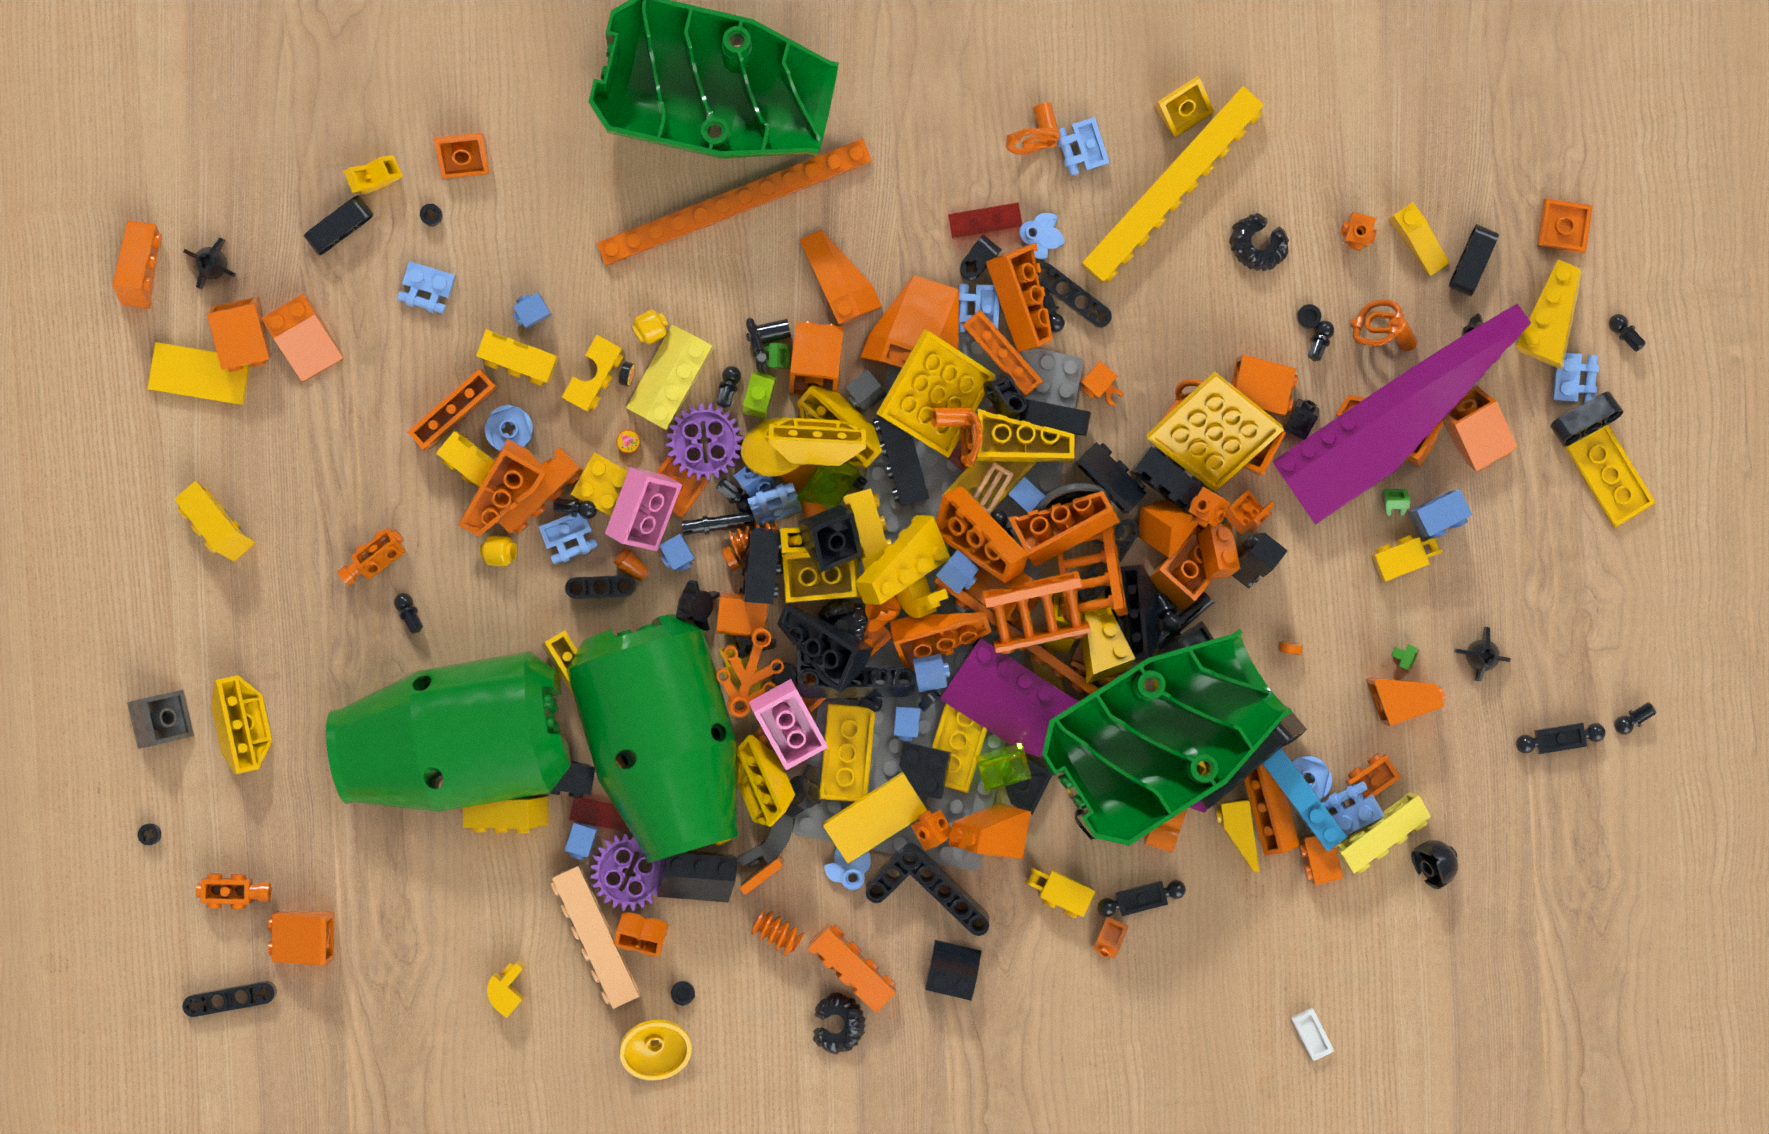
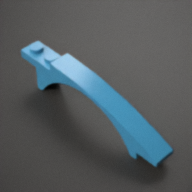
[1263,748,1347,851]

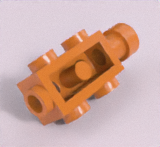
[337,527,406,586]
[196,873,272,909]

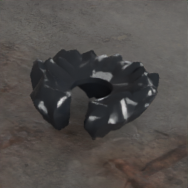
[1229,213,1289,271]
[818,599,868,640]
[813,992,866,1054]

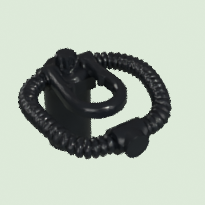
[746,318,791,373]

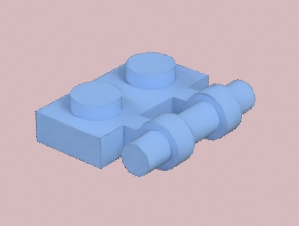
[1057,117,1110,176]
[397,261,456,314]
[959,284,999,333]
[1552,353,1600,403]
[747,482,803,527]
[539,513,599,565]
[1322,781,1384,835]

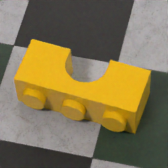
[562,335,625,413]

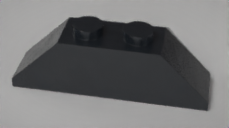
[1105,565,1160,662]

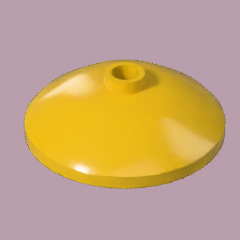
[741,417,801,476]
[619,1020,692,1081]

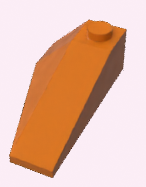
[799,230,882,326]
[458,438,546,537]

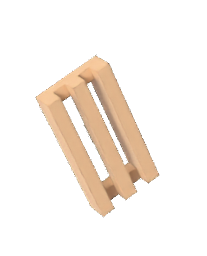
[973,462,1014,515]

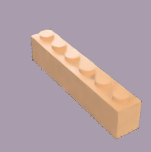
[551,864,641,1009]

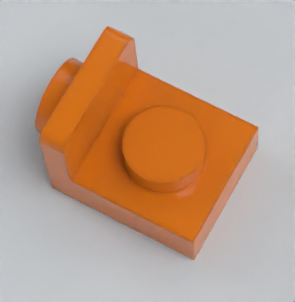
[1093,917,1129,958]

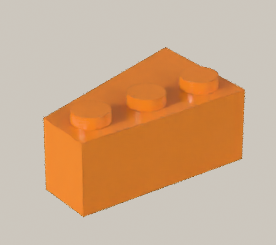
[112,220,162,309]

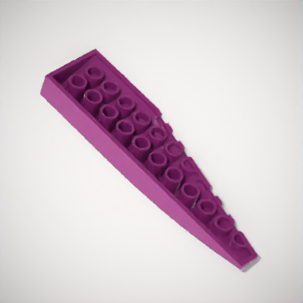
[1272,303,1531,525]
[939,638,1207,813]

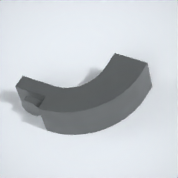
[738,814,793,867]

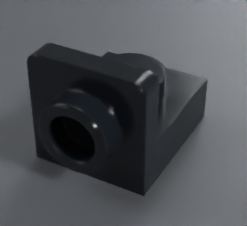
[1284,398,1319,440]

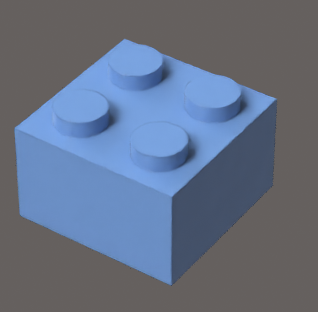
[1408,489,1472,539]

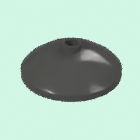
[1039,483,1111,511]

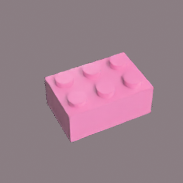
[605,467,682,551]
[749,679,828,770]

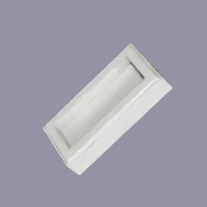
[1291,1007,1334,1062]

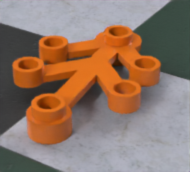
[716,627,784,717]

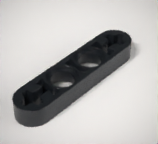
[1038,262,1112,328]
[1078,520,1139,601]
[182,981,277,1017]

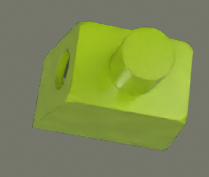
[742,370,777,420]

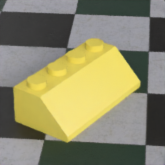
[626,325,714,431]
[1336,792,1431,873]

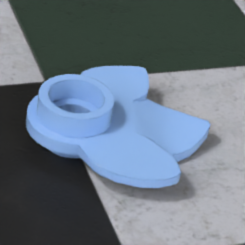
[1019,213,1065,260]
[824,848,871,890]

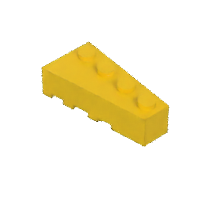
[1516,260,1582,370]
[976,409,1074,463]
[843,488,892,571]
[855,515,951,605]

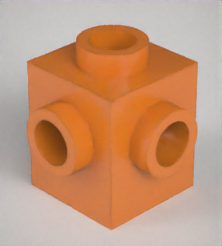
[1340,212,1377,251]
[1188,487,1230,528]
[911,809,951,851]

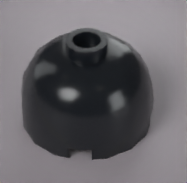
[1411,840,1458,889]

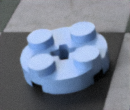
[485,405,533,451]
[1291,756,1332,799]

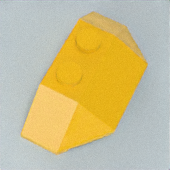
[797,385,882,468]
[768,418,866,466]
[211,675,272,774]
[736,735,795,827]

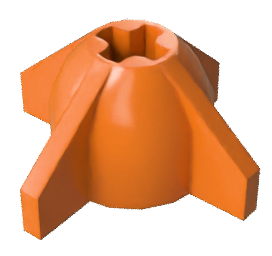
[860,594,901,632]

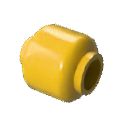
[631,309,669,345]
[479,535,517,567]

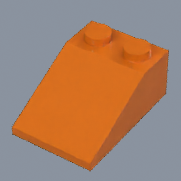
[262,294,344,382]
[1150,524,1212,610]

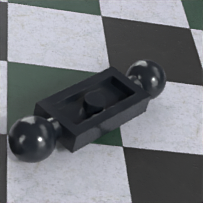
[1516,723,1606,754]
[1097,880,1186,917]

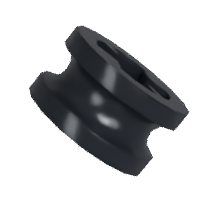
[420,204,443,226]
[137,824,162,845]

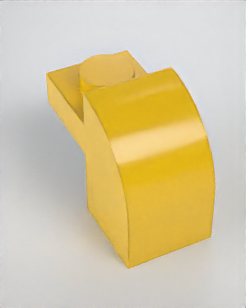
[343,155,403,195]
[897,576,948,618]
[487,960,525,1018]

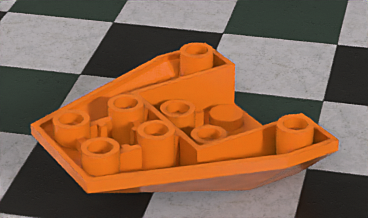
[860,275,959,369]

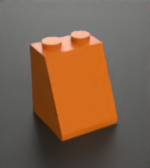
[207,296,271,372]
[789,321,844,396]
[1231,355,1298,417]
[1443,386,1518,471]
[962,564,1041,629]
[1366,677,1446,726]
[949,803,1031,859]
[268,911,334,965]

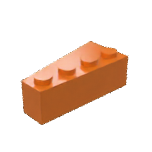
[986,243,1053,352]
[498,447,583,534]
[936,486,1028,583]
[1009,491,1120,567]
[807,923,896,1013]

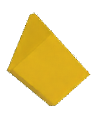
[1154,76,1214,138]

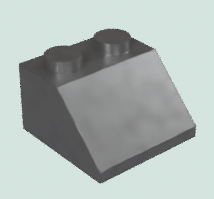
[127,690,194,749]

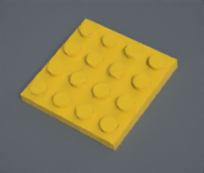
[876,329,996,458]
[1146,371,1284,492]

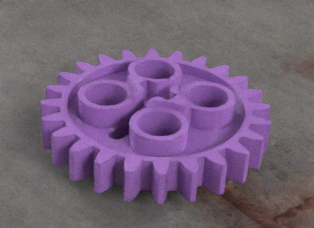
[666,403,743,481]
[590,833,661,911]

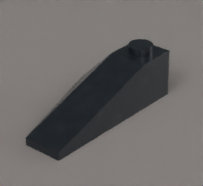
[777,603,873,692]

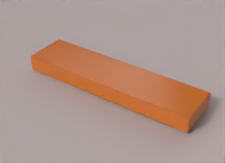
[962,310,1043,397]

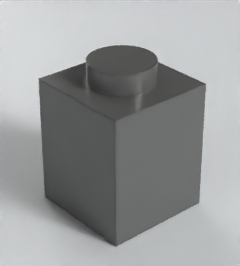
[845,369,887,412]

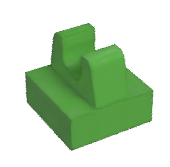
[764,343,791,369]
[1382,489,1411,516]
[1391,644,1419,672]

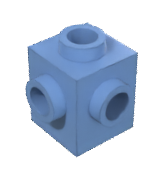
[734,466,777,497]

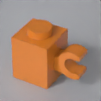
[1079,361,1124,407]

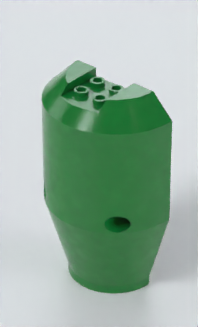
[588,0,839,159]
[566,614,739,863]
[1042,629,1292,846]
[326,651,571,812]

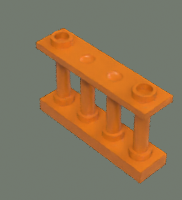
[1057,526,1128,624]
[983,571,1091,654]

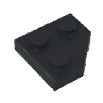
[899,742,952,799]
[1000,751,1052,815]

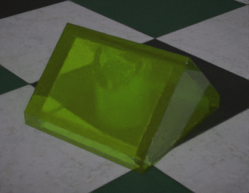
[797,461,861,506]
[975,743,1031,791]

